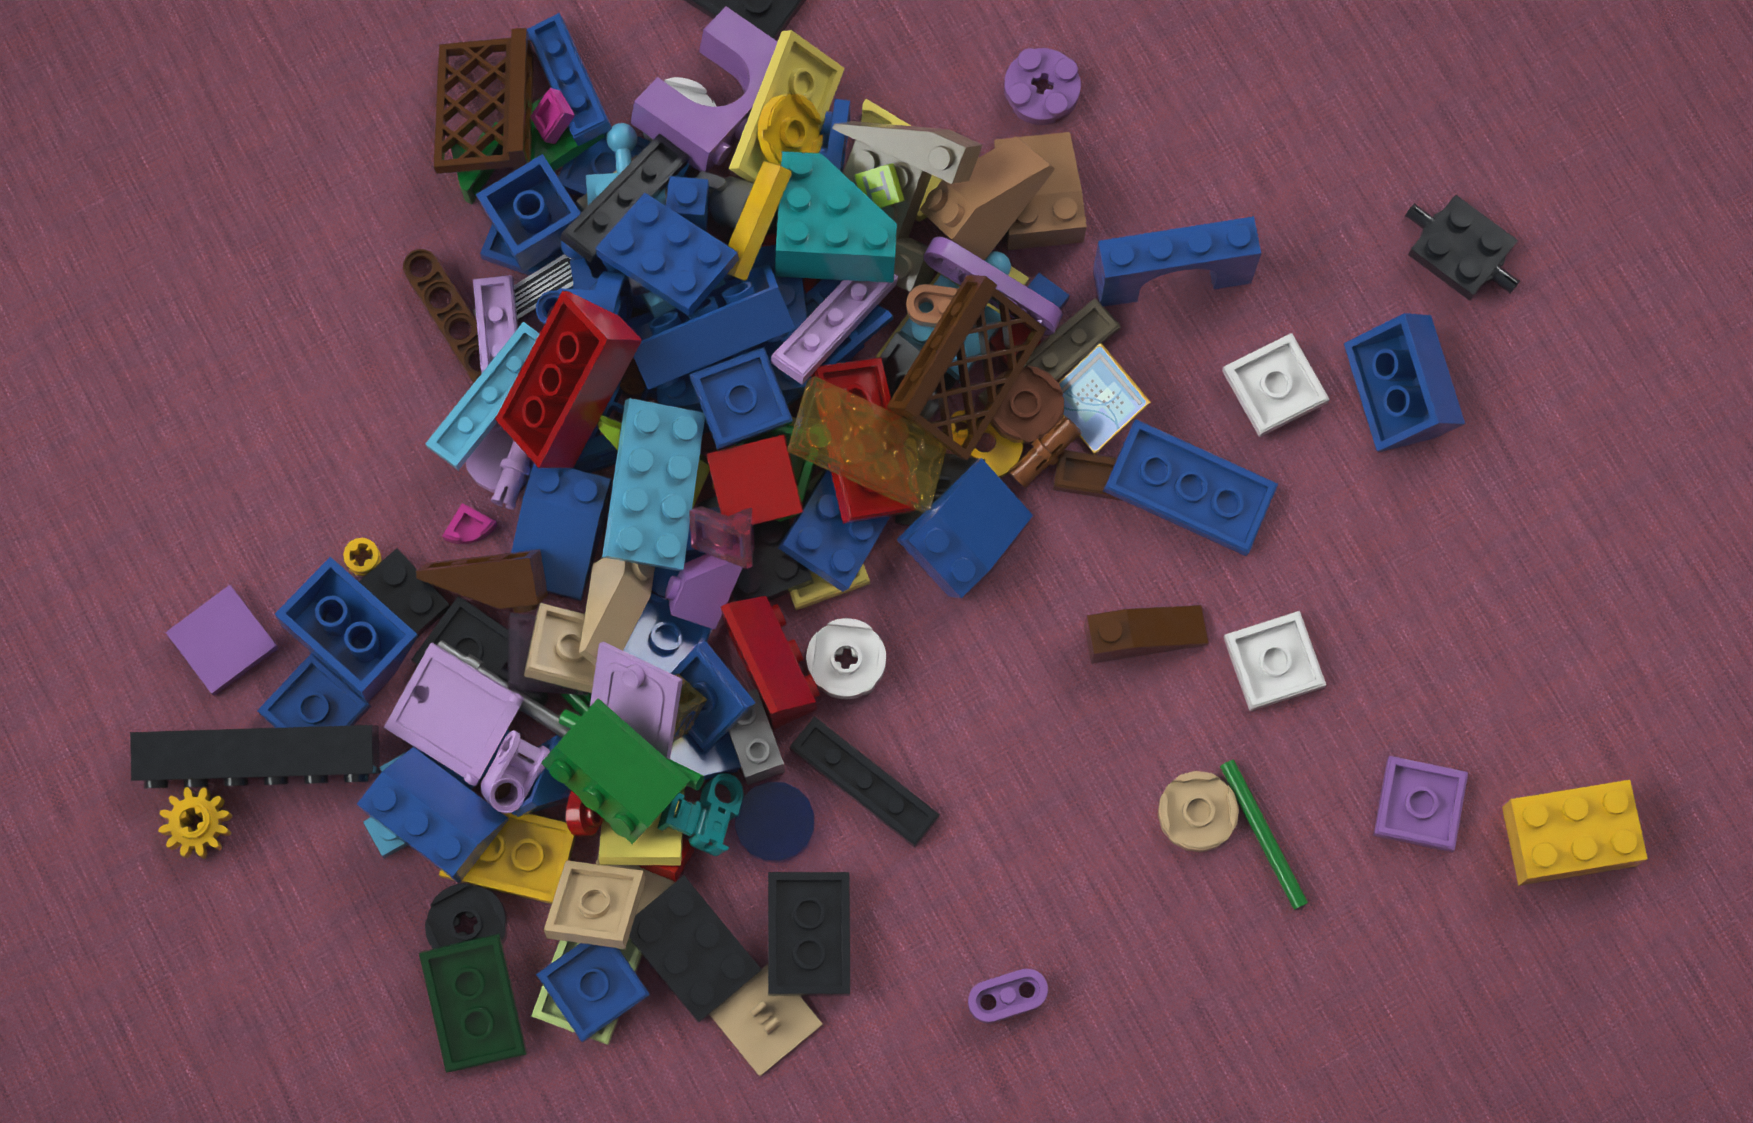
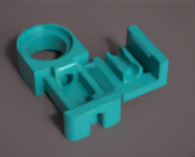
[657,773,743,857]

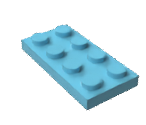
[602,398,705,571]

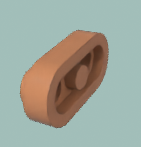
[906,284,985,328]

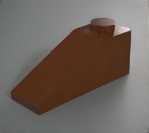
[416,549,548,613]
[1084,605,1209,664]

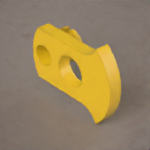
[951,409,1023,478]

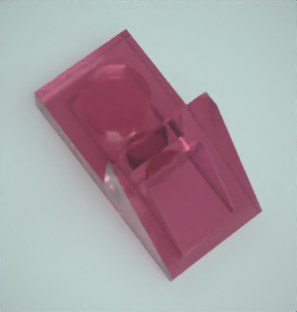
[689,506,754,569]

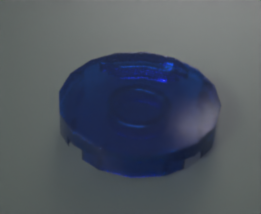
[735,782,815,863]

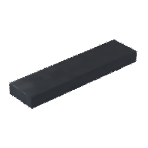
[560,133,690,263]
[789,716,940,848]

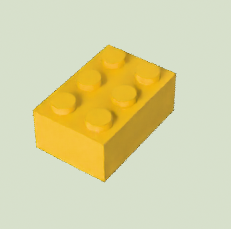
[1502,780,1648,886]

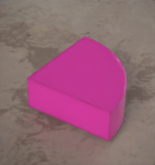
[442,503,497,544]

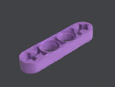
[923,237,1063,335]

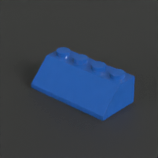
[625,262,796,390]

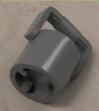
[696,171,779,232]

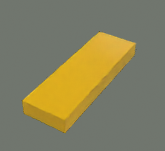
[727,161,792,281]

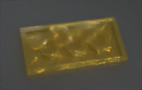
[787,376,947,513]

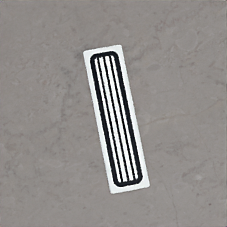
[473,254,573,319]

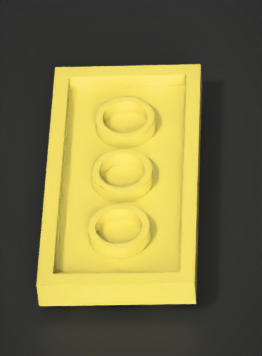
[729,30,845,183]

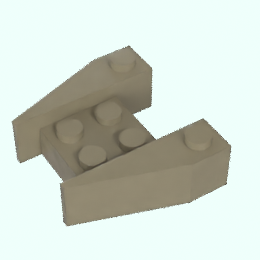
[832,121,983,292]

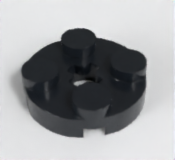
[425,883,508,949]

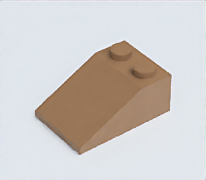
[994,132,1087,250]
[919,136,1055,261]

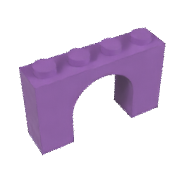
[631,6,778,172]

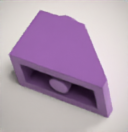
[665,542,745,629]

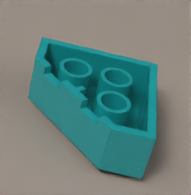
[775,151,897,283]

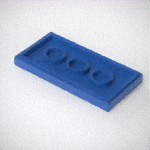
[1103,419,1278,556]

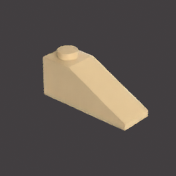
[579,558,655,666]

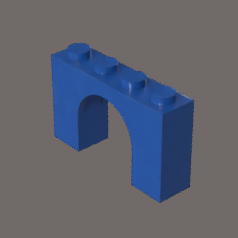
[1093,216,1261,307]

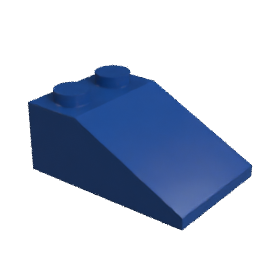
[896,458,1033,598]
[511,463,613,601]

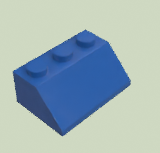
[1344,313,1465,452]
[274,557,418,702]
[357,747,509,883]

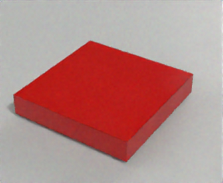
[706,435,804,532]

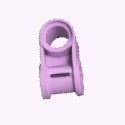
[481,731,550,813]

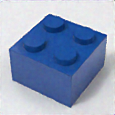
[476,154,581,272]

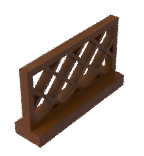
[434,28,534,174]
[887,275,1046,460]

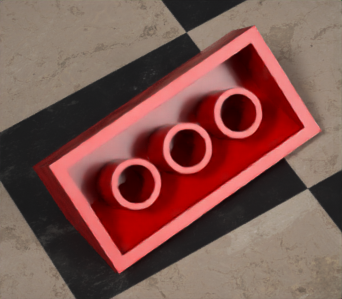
[495,291,642,468]

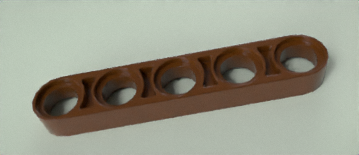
[403,249,481,384]

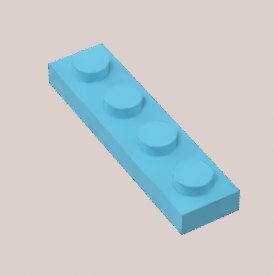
[425,322,540,471]

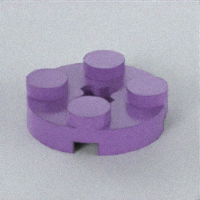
[1004,48,1081,125]

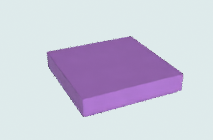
[165,585,278,696]
[1373,756,1468,852]

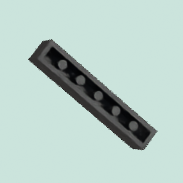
[130,725,380,789]

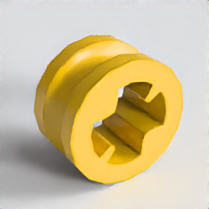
[343,538,382,577]

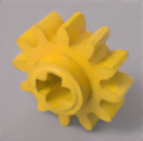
[158,787,232,859]

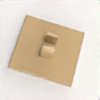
[709,964,823,1077]

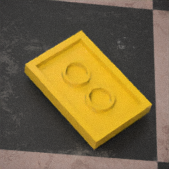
[439,812,576,904]

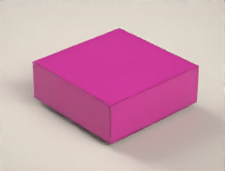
[530,88,575,144]

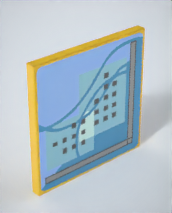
[1059,343,1151,454]

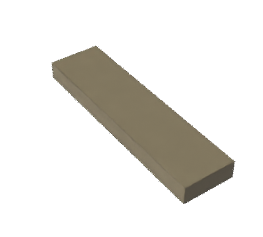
[978,298,1121,406]

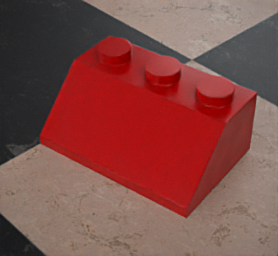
[720,596,820,730]

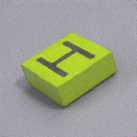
[854,163,905,208]

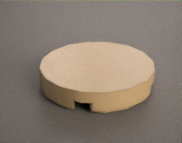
[1158,771,1239,852]

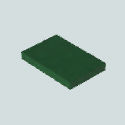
[419,933,527,1073]

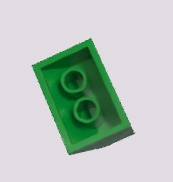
[541,698,690,844]

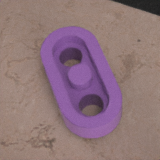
[968,969,1048,1023]

